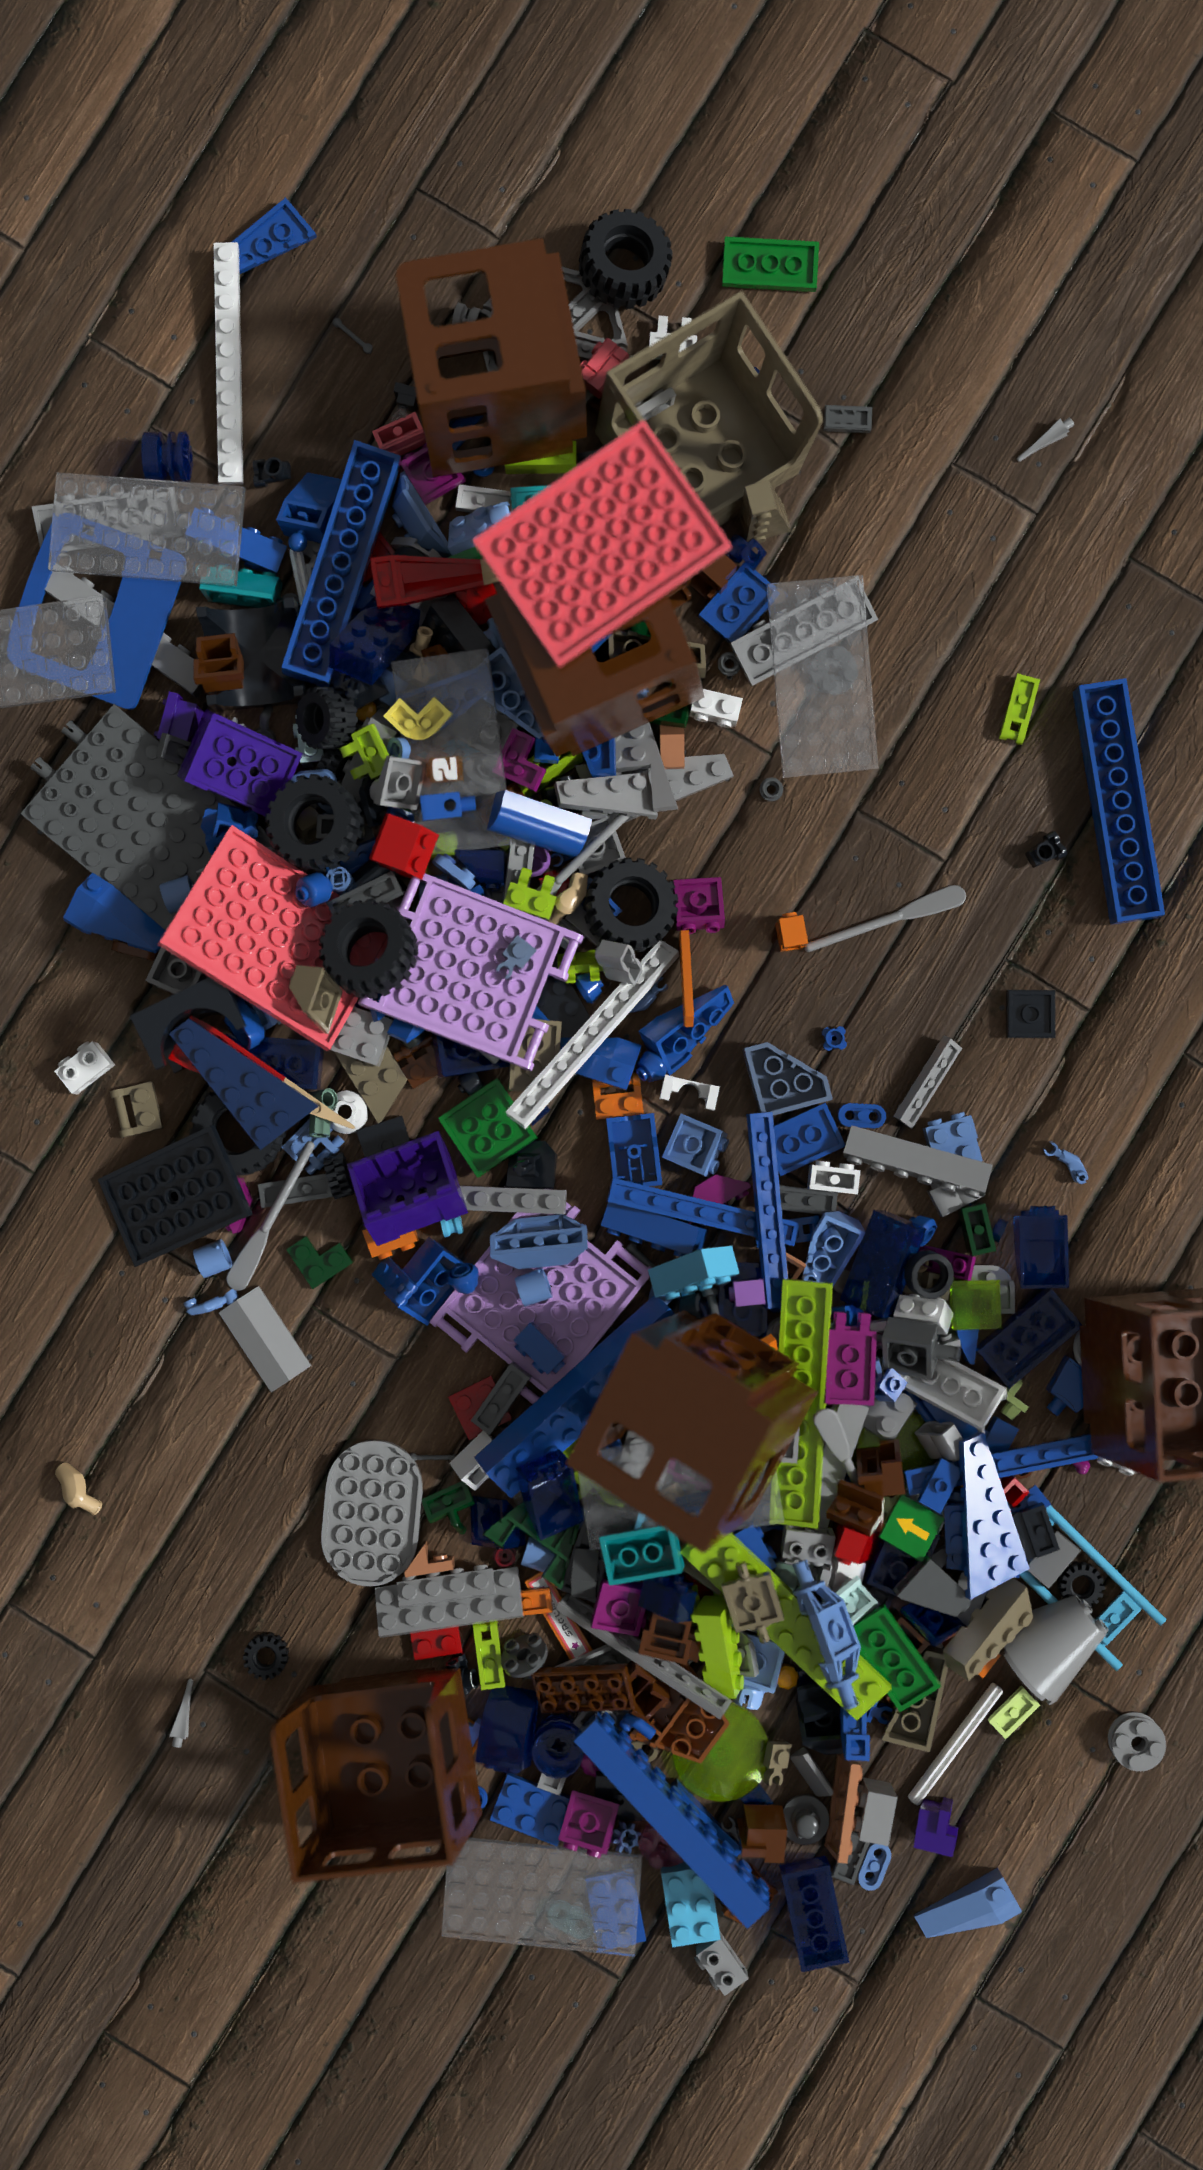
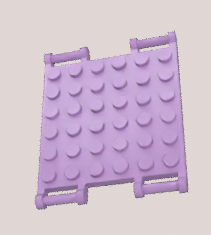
[358,873,584,1071]
[429,1202,652,1404]

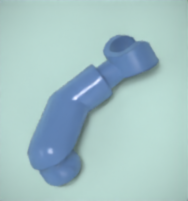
[629,977,668,1013]
[1043,1141,1088,1184]
[184,1289,238,1315]

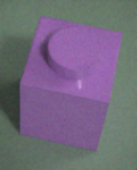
[728,1279,765,1307]

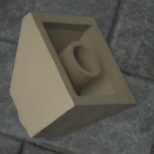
[289,965,343,1034]

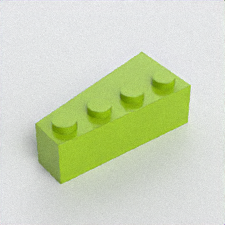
[691,1595,744,1699]

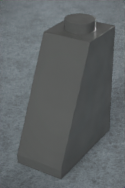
[892,1555,972,1617]

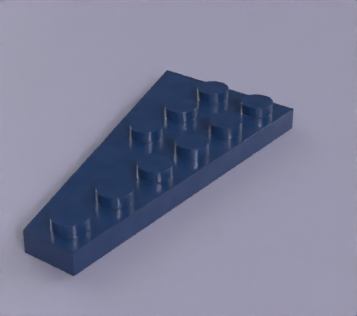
[169,1018,319,1150]

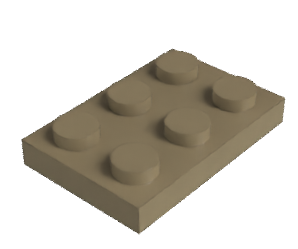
[508,1019,562,1092]

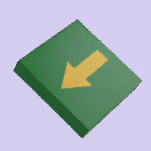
[878,1494,944,1562]

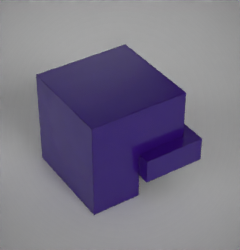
[154,691,204,742]
[913,1797,959,1857]

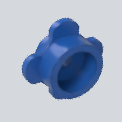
[822,1026,847,1051]

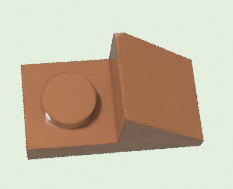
[405,1541,455,1577]

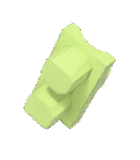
[990,1377,1029,1420]

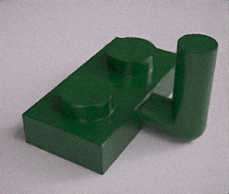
[421,1481,475,1535]

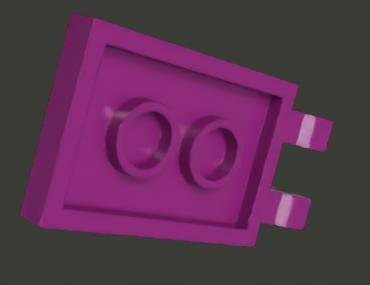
[825,1311,877,1406]

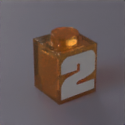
[426,756,464,783]

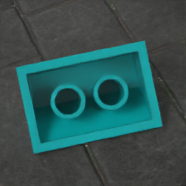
[199,565,283,608]
[599,1525,685,1586]

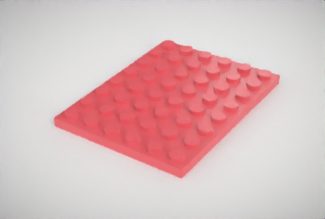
[472,420,732,668]
[158,825,388,1051]

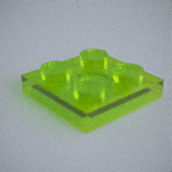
[950,1279,1002,1330]

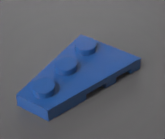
[582,738,616,778]

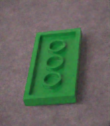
[722,236,819,292]
[853,1604,941,1712]

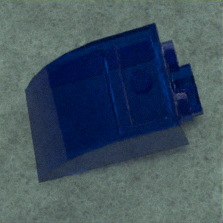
[1013,1206,1069,1289]
[516,1449,584,1541]
[475,1686,538,1775]

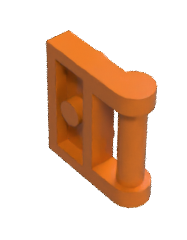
[592,1072,644,1120]

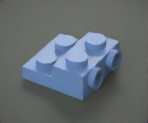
[922,1112,983,1162]
[662,1114,729,1178]

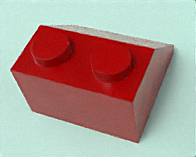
[369,813,439,880]

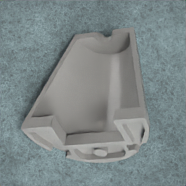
[1004,1595,1108,1705]

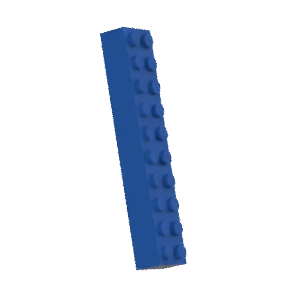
[281,440,401,687]
[1073,678,1165,925]
[474,1295,675,1499]
[574,1711,769,1929]

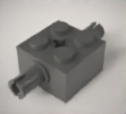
[876,1317,961,1380]

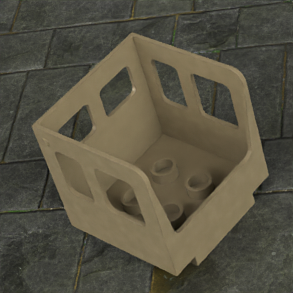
[595,291,823,526]

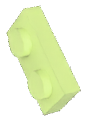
[987,1685,1040,1739]

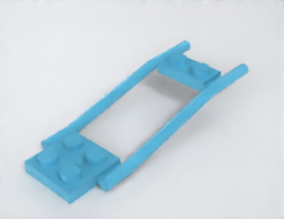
[1007,1501,1167,1671]

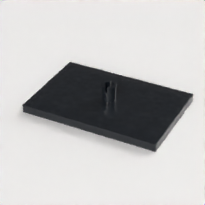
[98,1125,252,1267]

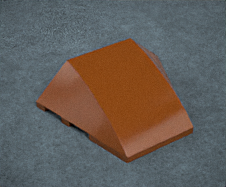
[629,1662,730,1764]

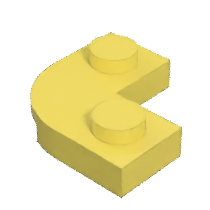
[384,697,453,740]

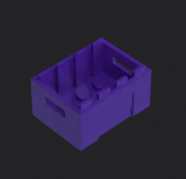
[177,709,303,816]
[347,1131,468,1246]

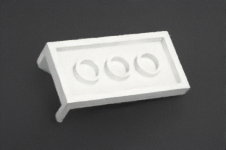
[902,1359,1008,1434]

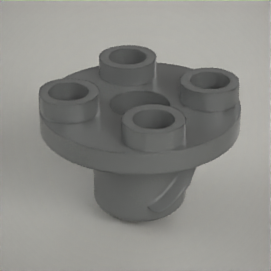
[501,1633,548,1680]
[783,1794,829,1845]

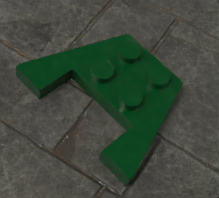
[482,1486,582,1589]

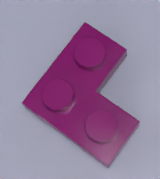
[492,728,546,792]

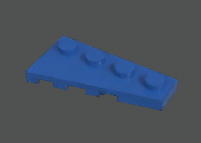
[213,197,317,274]

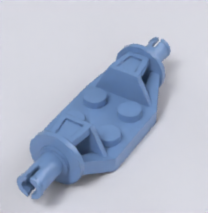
[792,1559,861,1710]

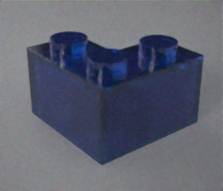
[638,1573,697,1623]

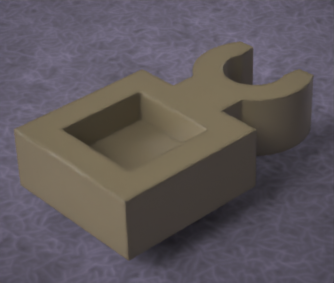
[763,1741,792,1786]

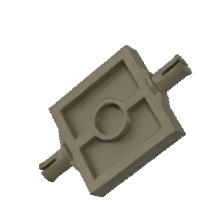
[722,1561,784,1643]

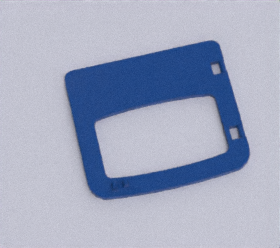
[8,513,187,710]

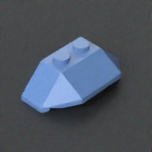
[392,471,452,558]
[490,1214,588,1269]

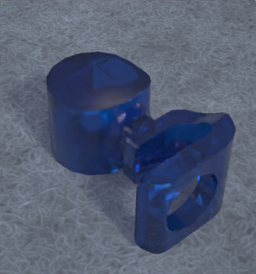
[724,534,767,571]

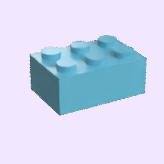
[648,1246,739,1300]
[660,1860,721,1947]

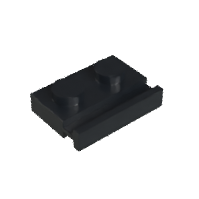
[1011,1502,1060,1562]

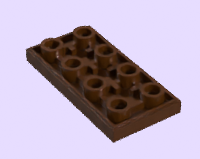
[531,1664,636,1713]

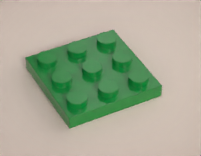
[438,1078,538,1178]

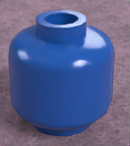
[295,872,333,908]

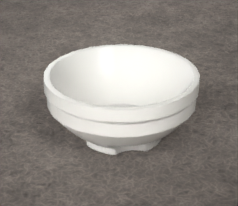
[331,1090,369,1134]

